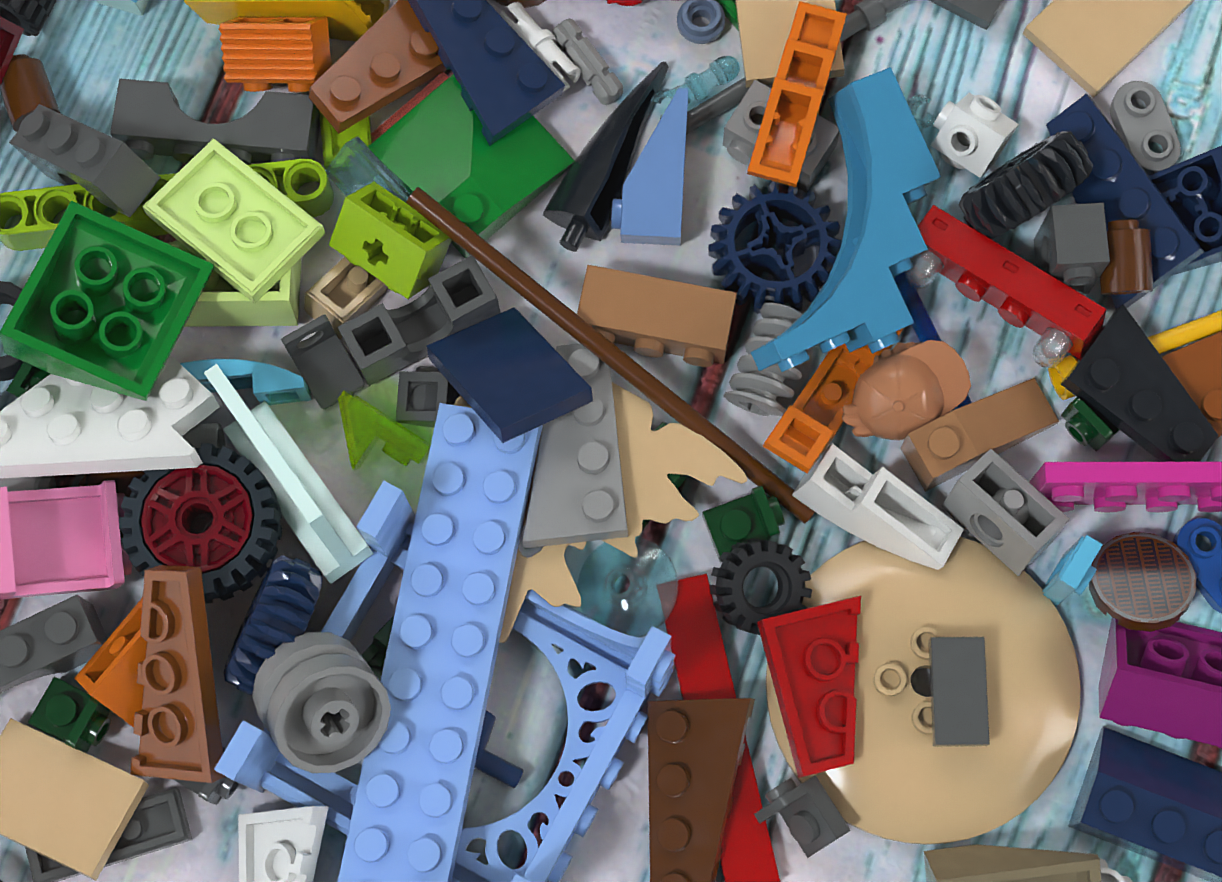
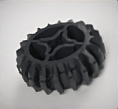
[959,131,1093,239]

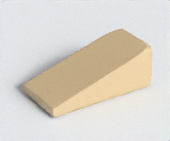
[304,257,388,339]

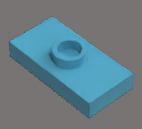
[1042,535,1103,607]

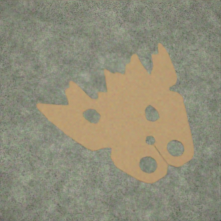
[454,382,747,643]

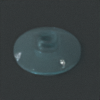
[577,537,678,637]

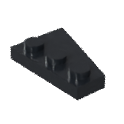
[1061,304,1219,462]

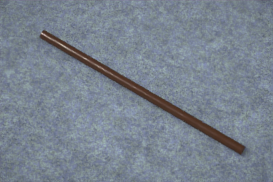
[406,187,815,524]

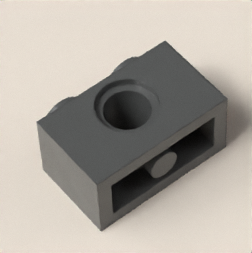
[1034,203,1110,296]

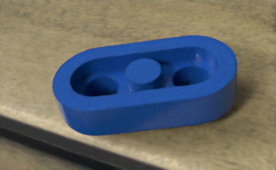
[1173,518,1222,613]

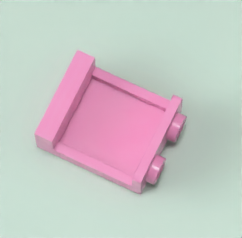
[0,480,132,600]

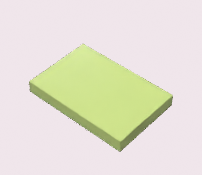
[142,138,325,303]

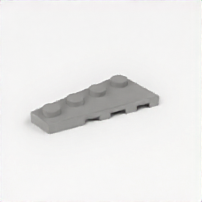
[523,343,628,548]

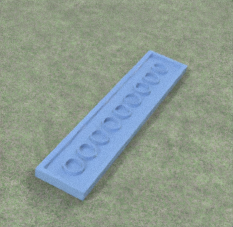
[338,403,543,882]

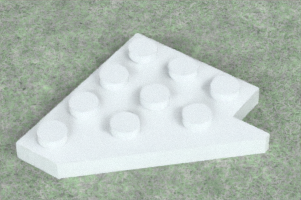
[0,355,220,479]

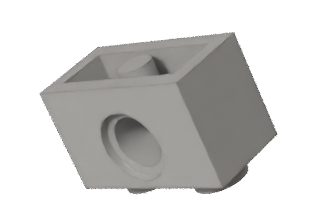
[942,449,1069,576]

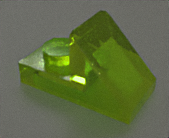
[338,390,431,470]

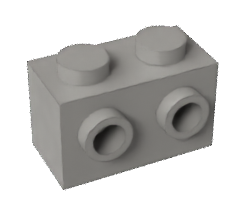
[723,80,840,193]

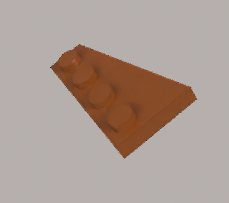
[309,0,447,134]
[130,565,226,783]

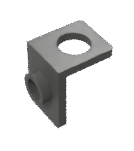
[281,315,365,409]

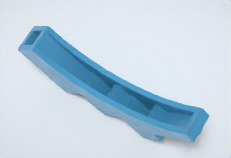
[751,67,941,372]

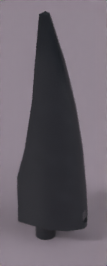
[543,62,669,252]

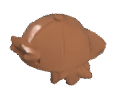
[842,340,971,441]

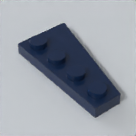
[408,0,565,146]
[1046,94,1204,309]

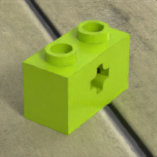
[329,181,452,299]

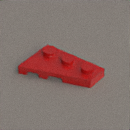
[757,595,861,778]

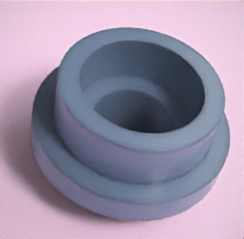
[677,0,725,44]

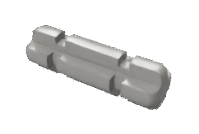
[552,19,623,105]

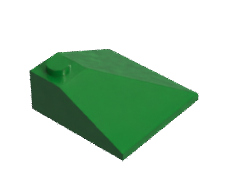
[366,74,575,259]
[0,201,214,401]

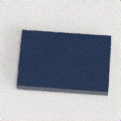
[427,307,593,443]

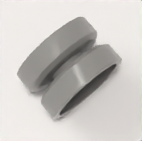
[252,632,391,773]

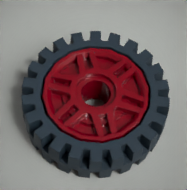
[119,443,282,603]

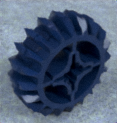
[708,181,842,314]
[223,555,323,695]

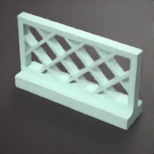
[204,364,374,584]

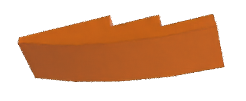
[747,1,847,187]

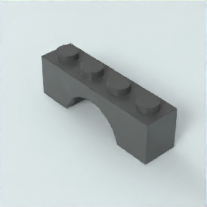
[110,78,320,165]
[0,595,108,693]

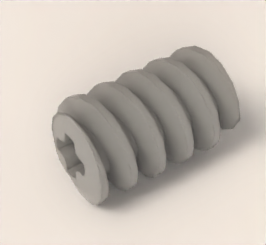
[723,303,810,416]

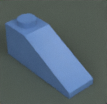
[611,88,688,246]

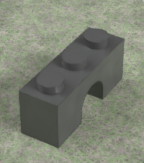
[9,104,160,217]
[337,256,501,386]

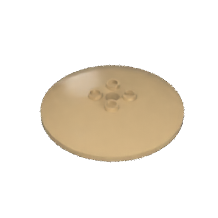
[766,537,1081,845]

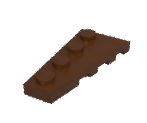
[647,698,755,882]

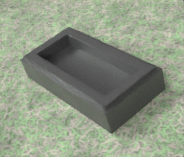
[928,637,990,747]

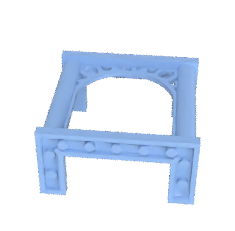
[214,481,675,882]

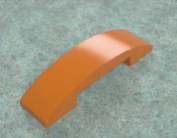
[763,328,904,474]

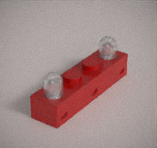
[905,205,1107,368]

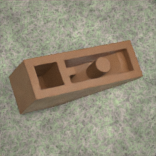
[900,378,1059,492]

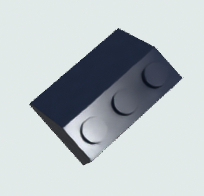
[1068,727,1222,882]

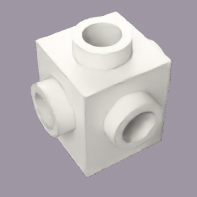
[930,92,1019,178]

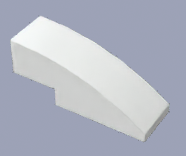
[792,443,964,570]

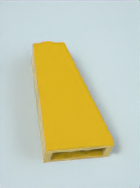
[184,0,390,42]

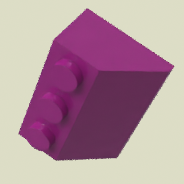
[1098,617,1222,749]

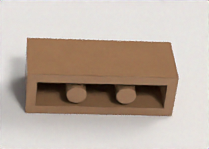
[577,265,737,367]

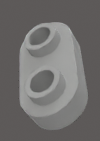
[1110,81,1181,176]

